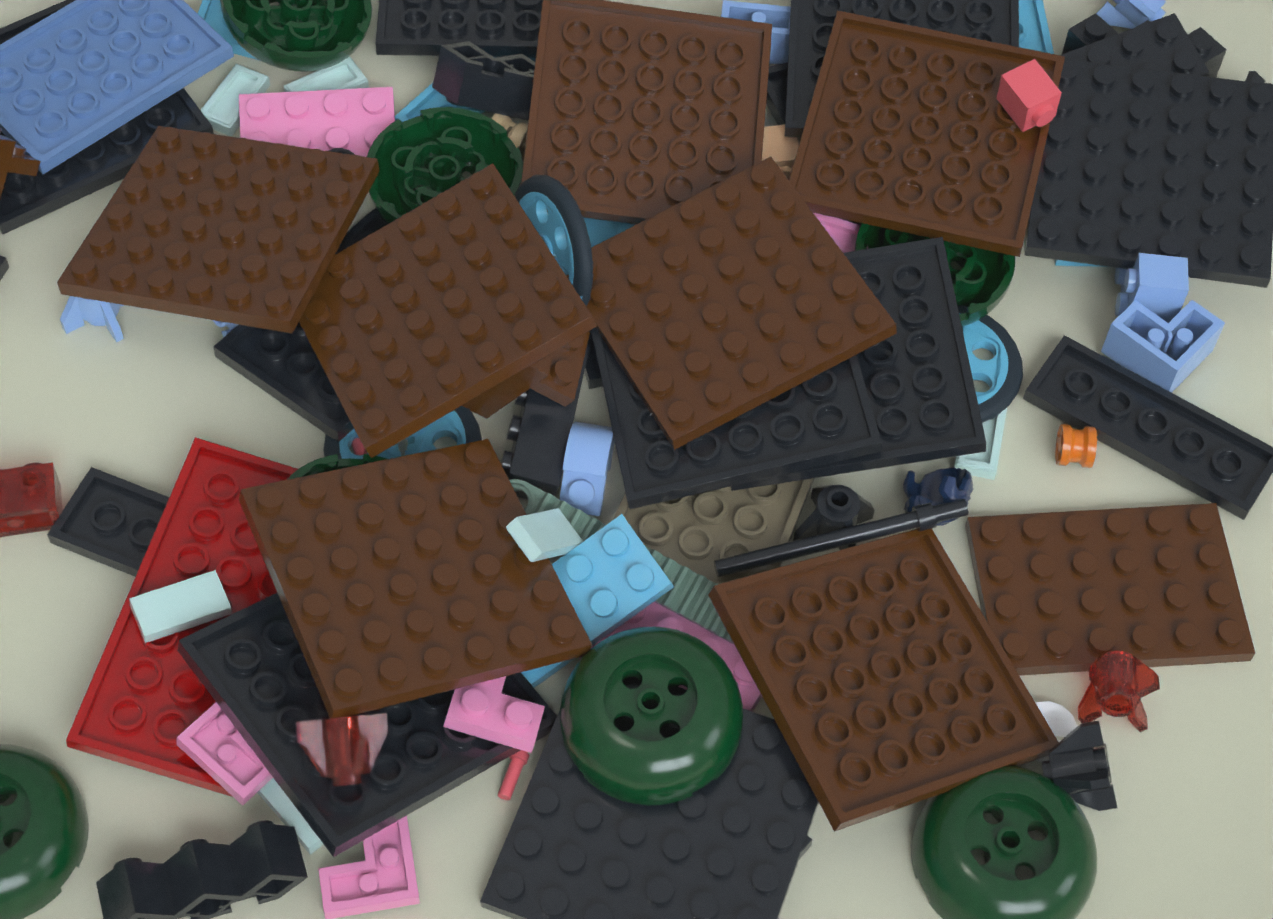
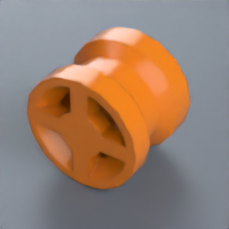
[1055,424,1097,468]

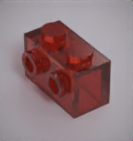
[0,462,63,537]

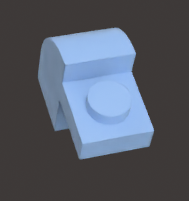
[559,421,615,516]

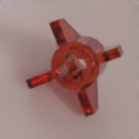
[1078,651,1160,732]
[296,713,388,786]

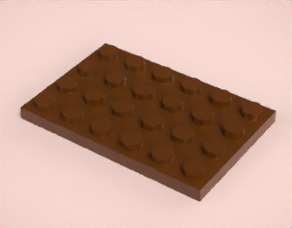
[965,503,1255,675]

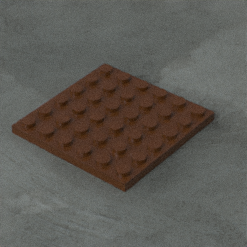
[521,0,772,224]
[789,10,1065,257]
[57,126,380,334]
[567,157,897,450]
[299,163,597,458]
[239,439,592,721]
[708,529,1059,832]

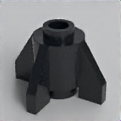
[793,485,875,550]
[1042,721,1117,811]

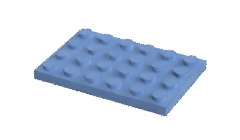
[0,0,234,174]

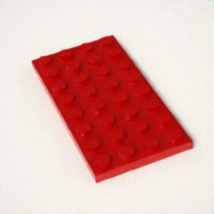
[66,437,298,797]

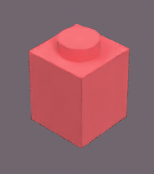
[996,59,1062,132]

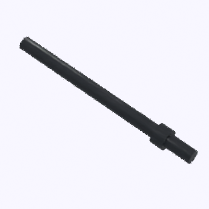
[714,498,969,577]

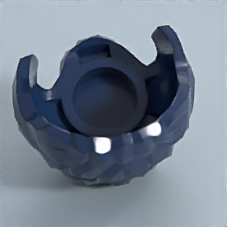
[903,467,974,526]

